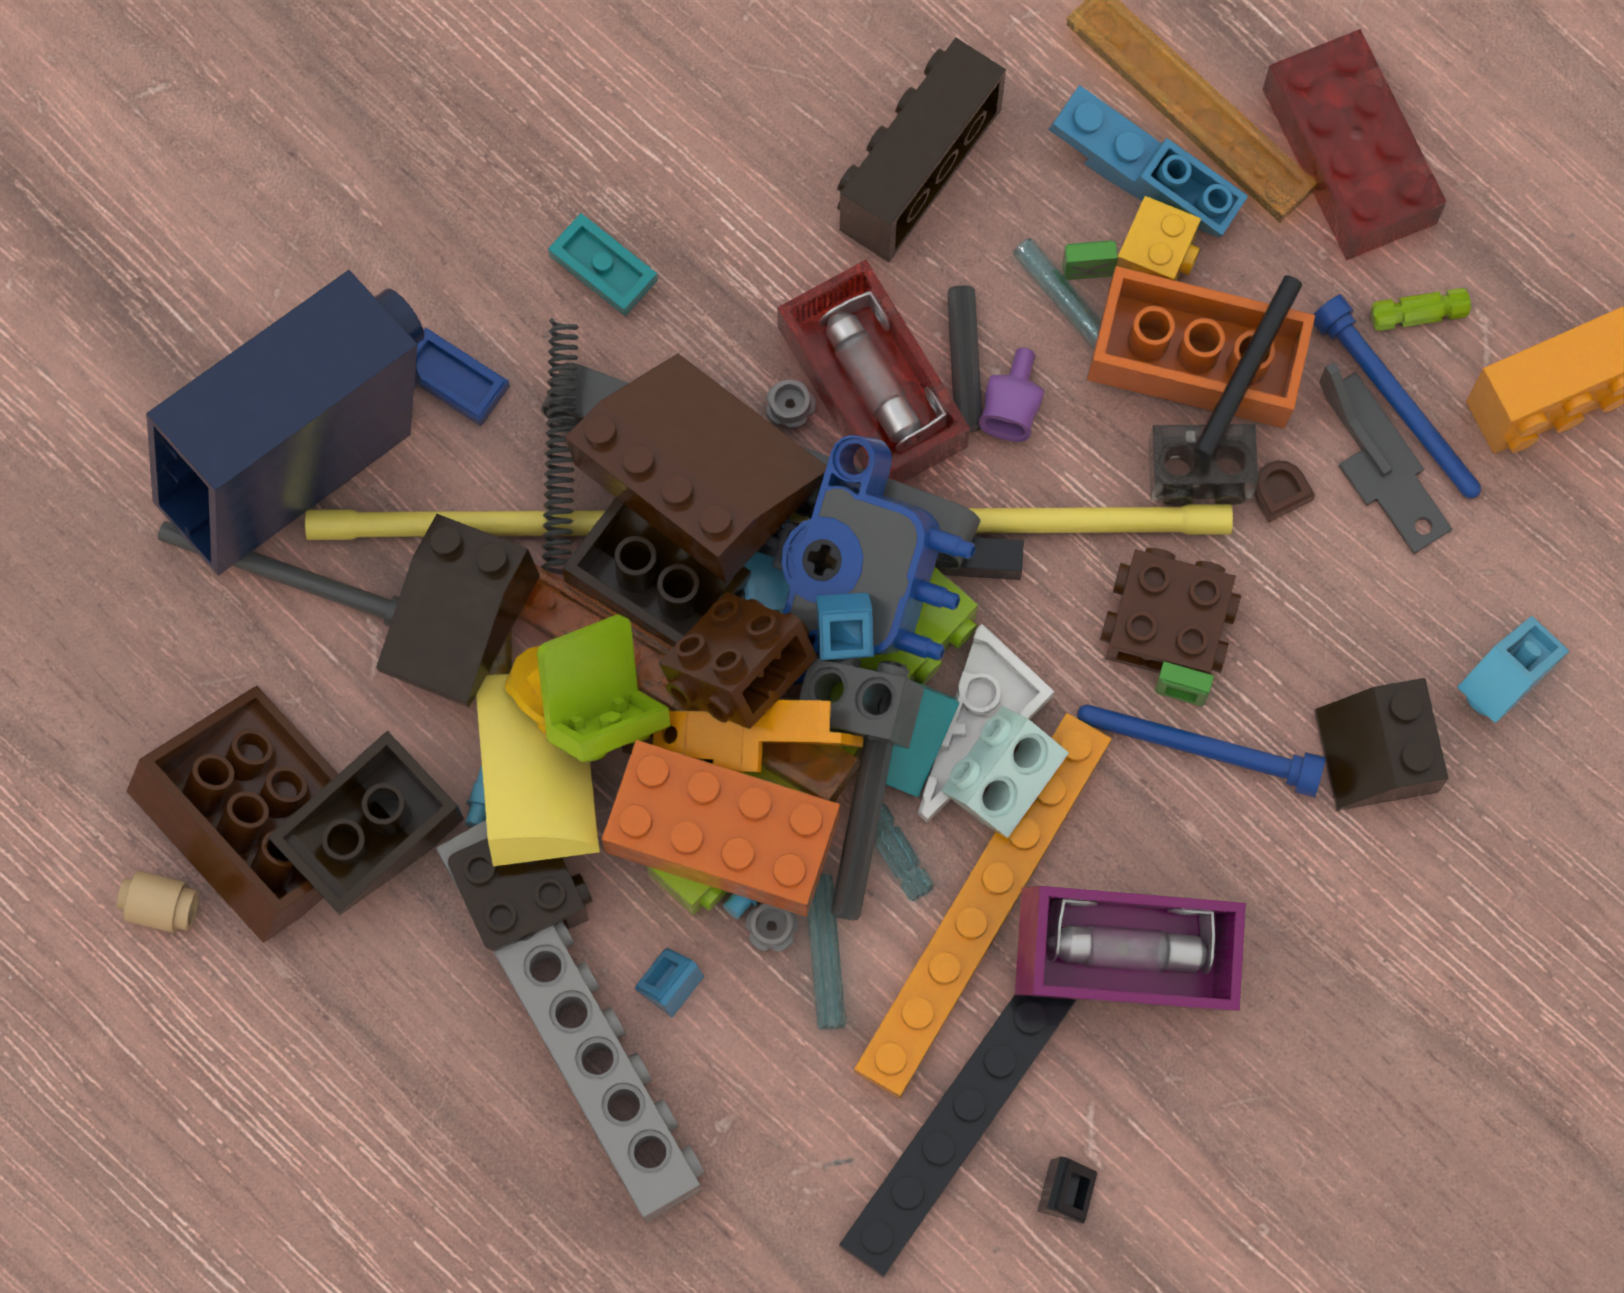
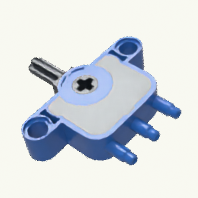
[757,435,976,684]

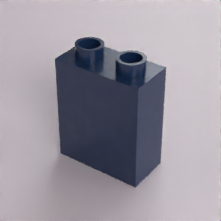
[146,270,425,576]

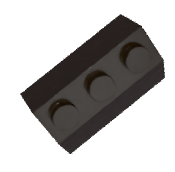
[563,498,751,655]

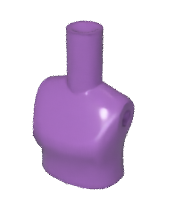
[979,348,1044,442]

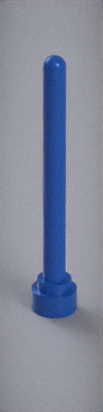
[1313,294,1481,499]
[1077,704,1326,798]

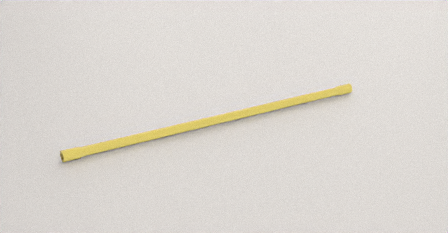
[305,504,1233,540]

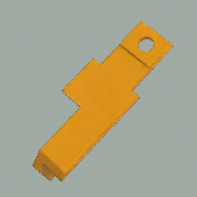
[653,700,863,773]

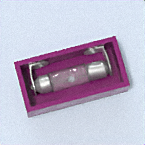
[1015,886,1246,1011]

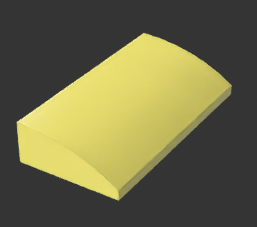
[476,674,600,866]

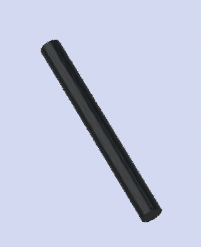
[1193,275,1302,460]

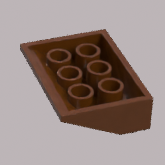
[565,353,827,584]
[126,685,338,943]

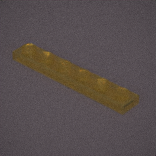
[1066,0,1317,223]

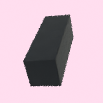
[935,537,1024,580]

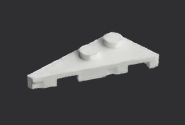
[918,624,1055,823]

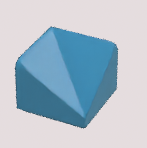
[816,593,874,660]

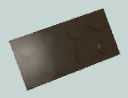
[837,37,1006,262]

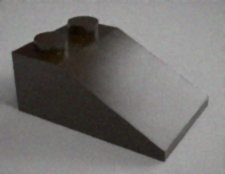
[376,514,540,707]
[268,730,464,915]

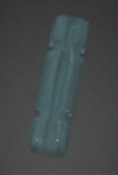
[875,803,934,901]

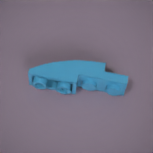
[1048,85,1248,238]

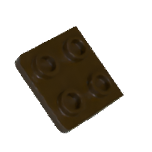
[448,838,593,951]

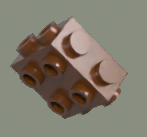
[1100,548,1241,674]
[658,592,818,729]

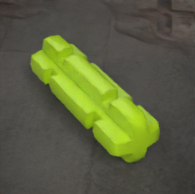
[1370,288,1471,331]

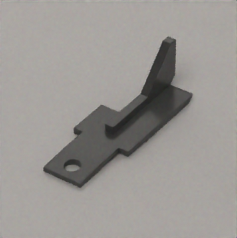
[1319,362,1452,554]

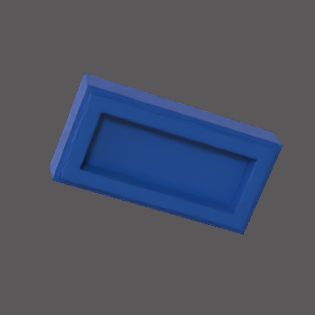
[416,328,510,426]

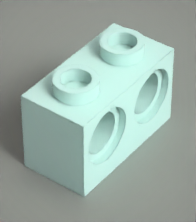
[941,706,1069,838]

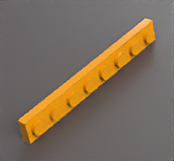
[854,712,1112,1099]

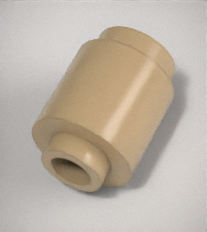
[117,870,200,933]

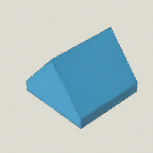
[635,947,704,1018]

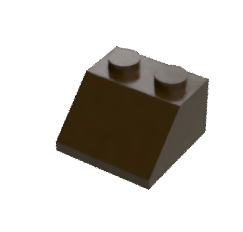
[1314,678,1449,811]

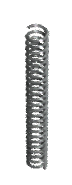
[541,318,579,575]

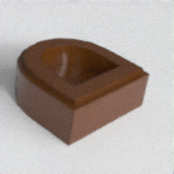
[1253,460,1315,523]

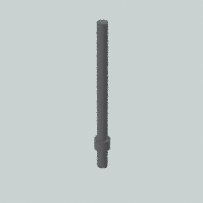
[158,521,399,627]

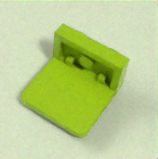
[537,614,670,762]

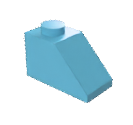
[1457,616,1570,723]

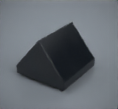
[1037,1156,1097,1224]

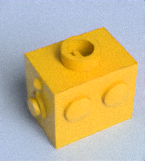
[1116,196,1201,281]

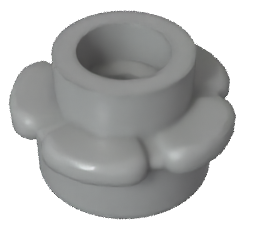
[766,379,816,428]
[746,903,798,952]

